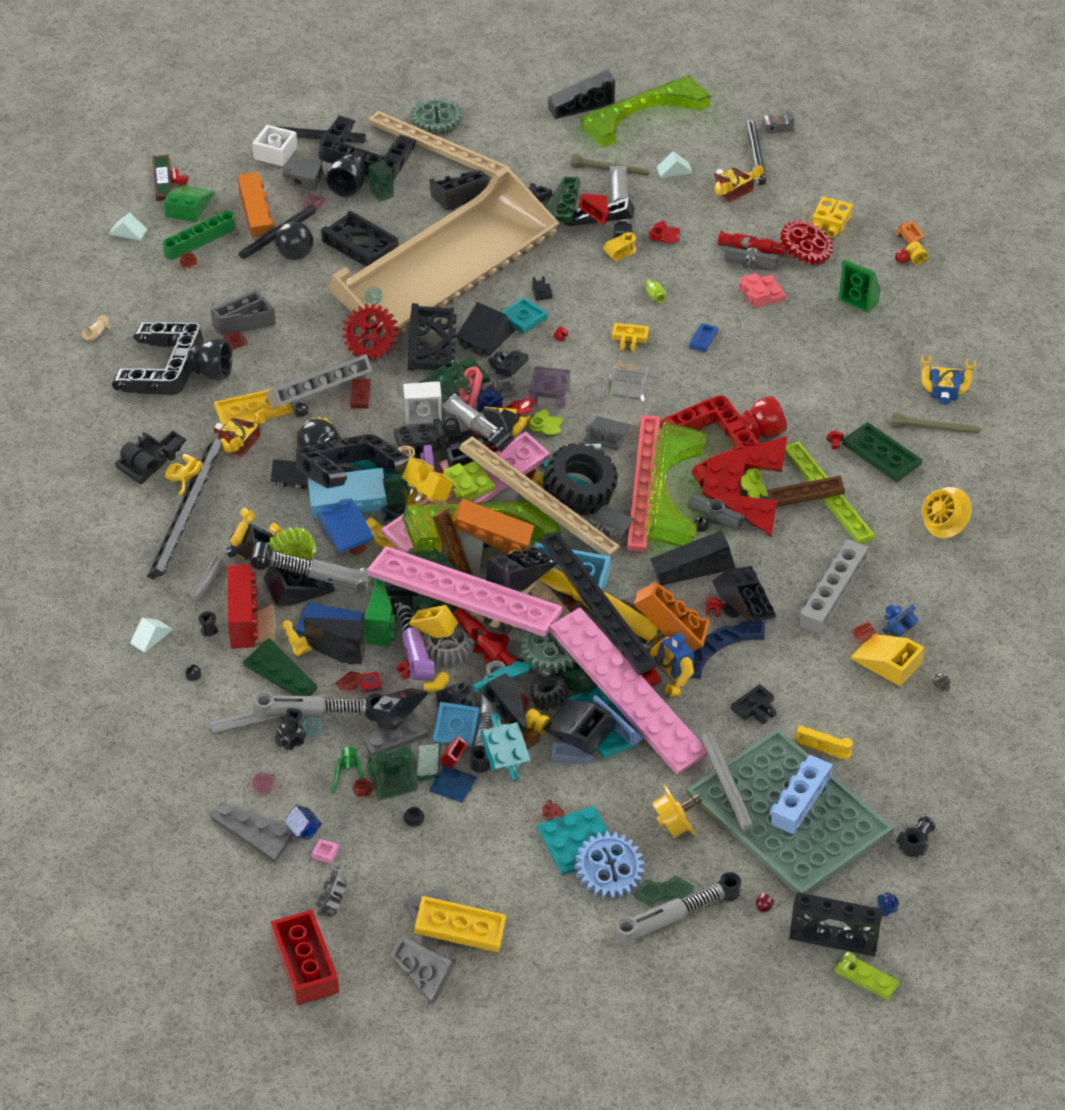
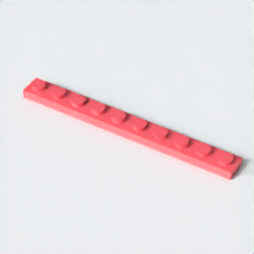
[627,415,660,552]

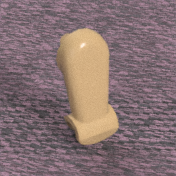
[82,315,111,342]

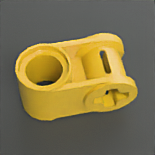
[603,233,636,261]

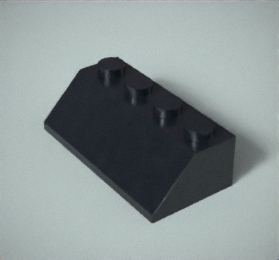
[271,459,353,489]

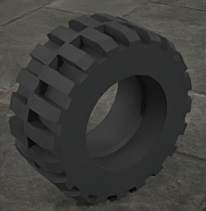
[543,443,618,515]

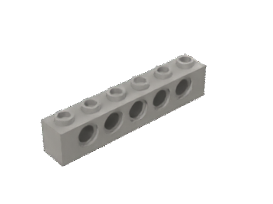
[265,355,373,409]
[798,539,868,634]

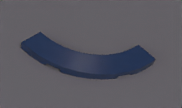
[692,621,766,679]

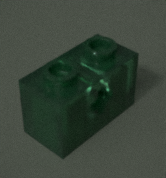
[369,161,394,202]
[554,662,598,696]

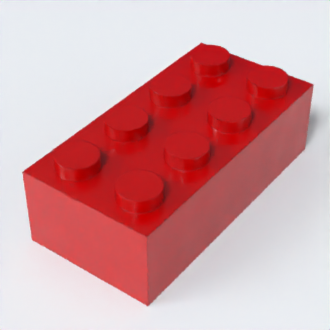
[227,564,258,649]
[270,909,340,1005]

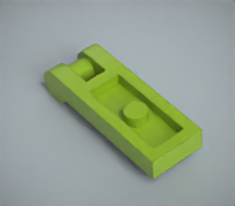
[835,952,900,1000]

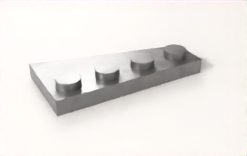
[211,801,295,863]
[405,886,456,963]

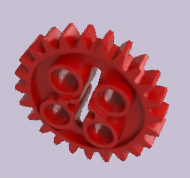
[779,219,834,266]
[342,303,399,361]

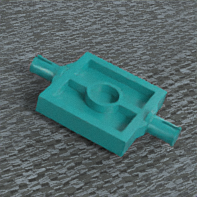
[480,713,531,781]

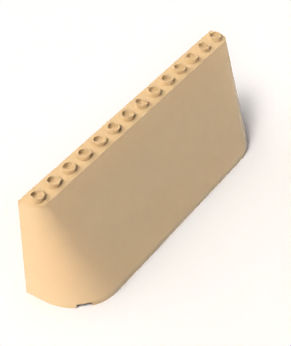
[328,165,559,340]

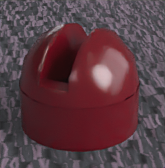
[756,893,775,912]

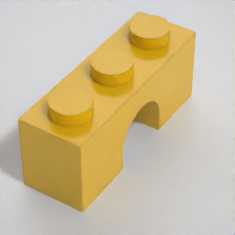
[402,457,454,503]

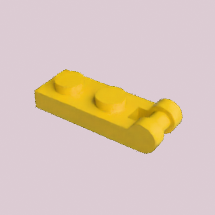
[795,725,853,760]

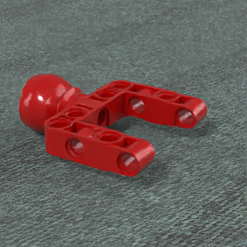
[660,395,787,488]

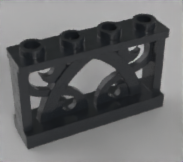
[321,210,399,267]
[407,303,457,371]
[789,892,883,957]

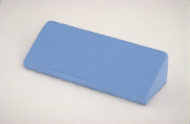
[593,695,643,746]

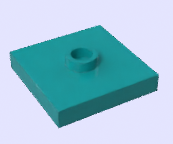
[502,297,548,334]

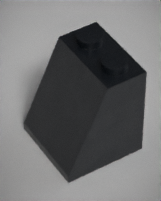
[456,302,515,356]

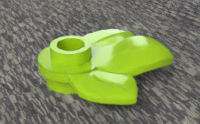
[529,409,563,435]
[741,468,767,498]

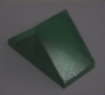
[383,476,409,506]

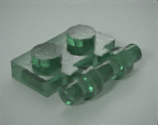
[430,360,471,403]

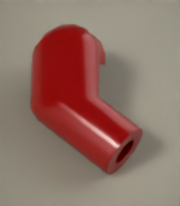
[171,168,189,186]

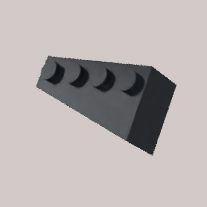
[548,69,615,119]
[650,530,735,586]

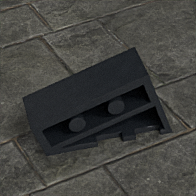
[429,170,489,210]

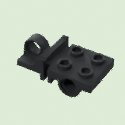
[394,414,461,459]
[115,430,186,485]

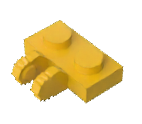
[612,323,649,352]

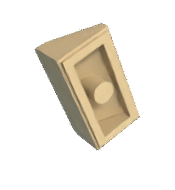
[255,604,276,643]

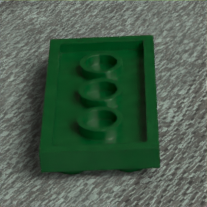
[842,422,922,482]

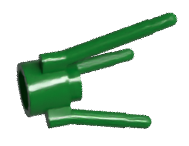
[331,747,366,794]

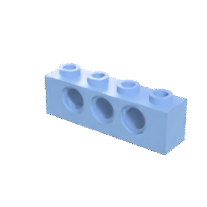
[770,755,832,835]

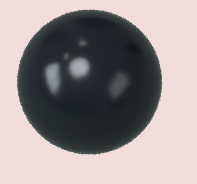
[275,222,314,260]

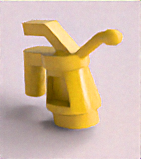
[165,454,203,496]

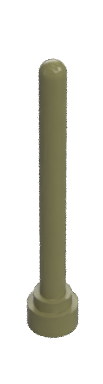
[571,154,650,175]
[892,412,981,433]

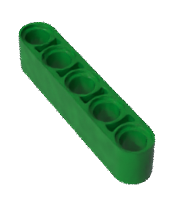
[163,210,236,260]

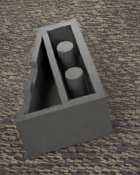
[211,290,276,335]

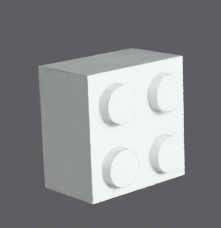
[252,125,297,166]
[403,382,442,424]

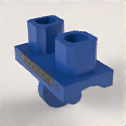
[882,604,919,637]

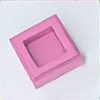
[311,839,339,864]

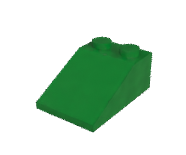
[164,185,215,223]
[839,259,880,313]
[365,578,396,647]

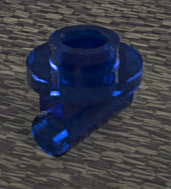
[877,892,899,917]

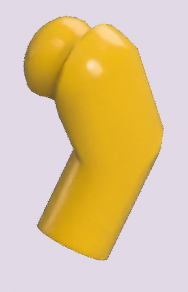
[423,672,449,692]

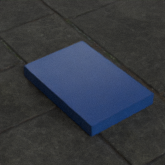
[296,602,364,636]

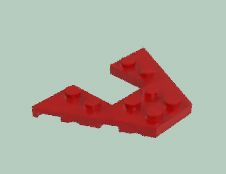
[702,437,787,537]

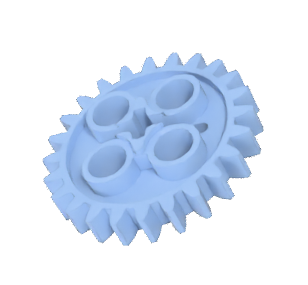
[575,831,644,899]

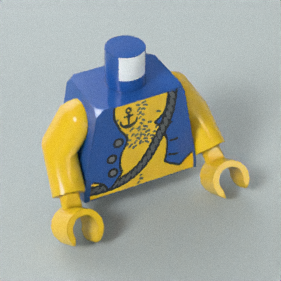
[920,355,976,405]
[650,633,694,697]

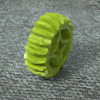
[267,527,316,562]

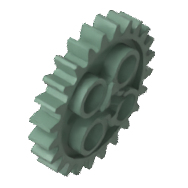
[410,97,463,135]
[521,617,577,673]

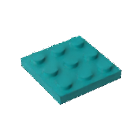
[537,806,620,876]

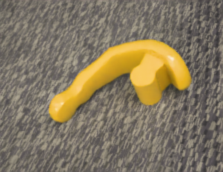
[282,620,312,657]

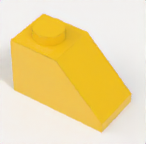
[409,605,459,638]

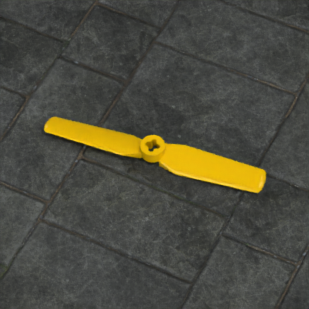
[508,549,659,641]

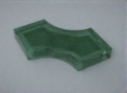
[634,876,694,907]

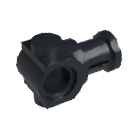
[275,708,306,750]
[896,816,936,858]

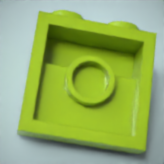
[443,461,495,502]

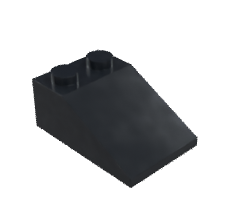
[263,565,335,606]
[303,617,365,665]

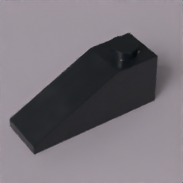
[482,673,527,736]
[373,688,428,731]

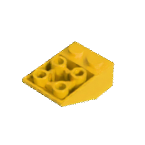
[850,634,925,687]

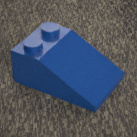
[316,498,375,553]

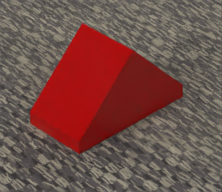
[578,193,608,226]

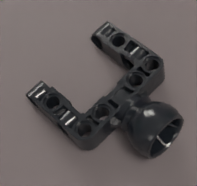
[318,115,416,197]
[112,322,233,395]
[296,419,409,489]

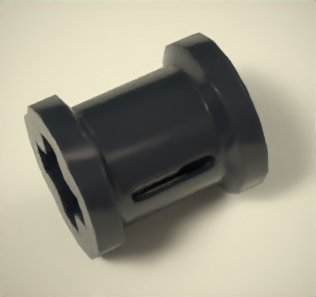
[198,611,218,637]

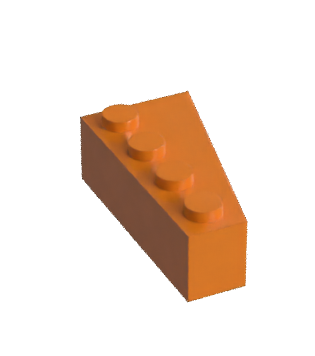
[238,172,274,237]
[453,499,534,554]
[634,582,710,651]

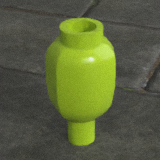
[645,279,666,303]

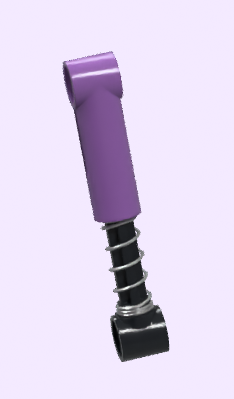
[390,595,435,680]

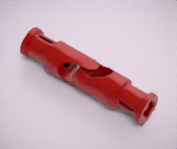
[718,230,787,257]
[453,608,519,666]

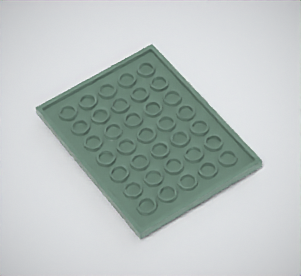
[686,729,894,894]

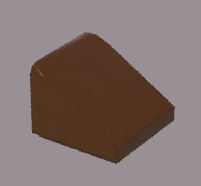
[523,728,540,751]

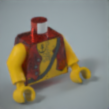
[714,166,764,203]
[214,409,269,458]

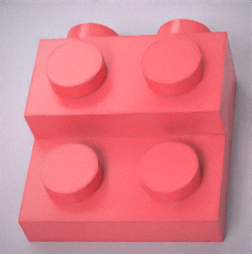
[739,273,786,308]

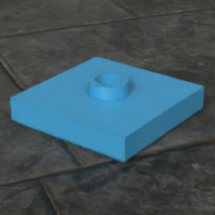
[433,702,481,748]

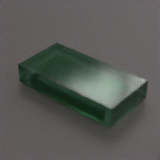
[417,743,441,781]

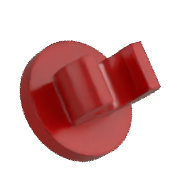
[826,430,845,450]
[705,597,725,617]
[396,658,410,679]

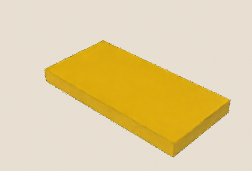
[214,388,293,429]
[414,896,507,953]

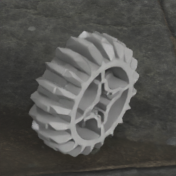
[422,623,474,667]

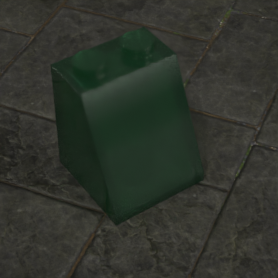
[366,744,418,801]

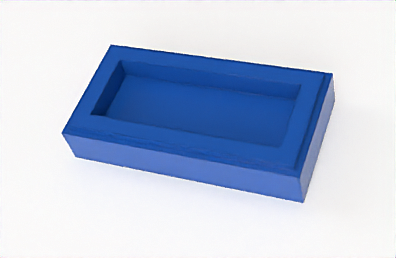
[689,323,718,353]

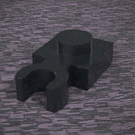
[527,183,553,202]
[532,276,553,301]

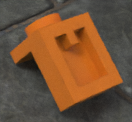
[895,220,925,244]

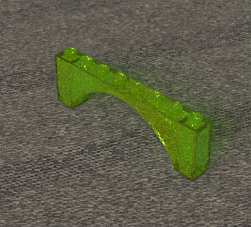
[581,75,710,148]
[645,422,707,547]
[402,501,562,552]

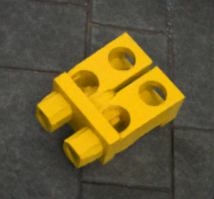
[812,196,853,239]

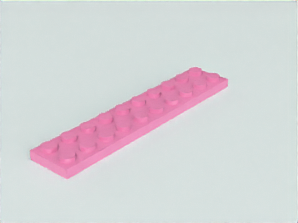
[382,431,550,554]
[367,546,562,637]
[549,608,708,775]

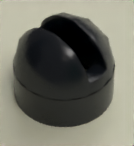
[295,402,309,417]
[693,516,709,532]
[185,664,201,681]

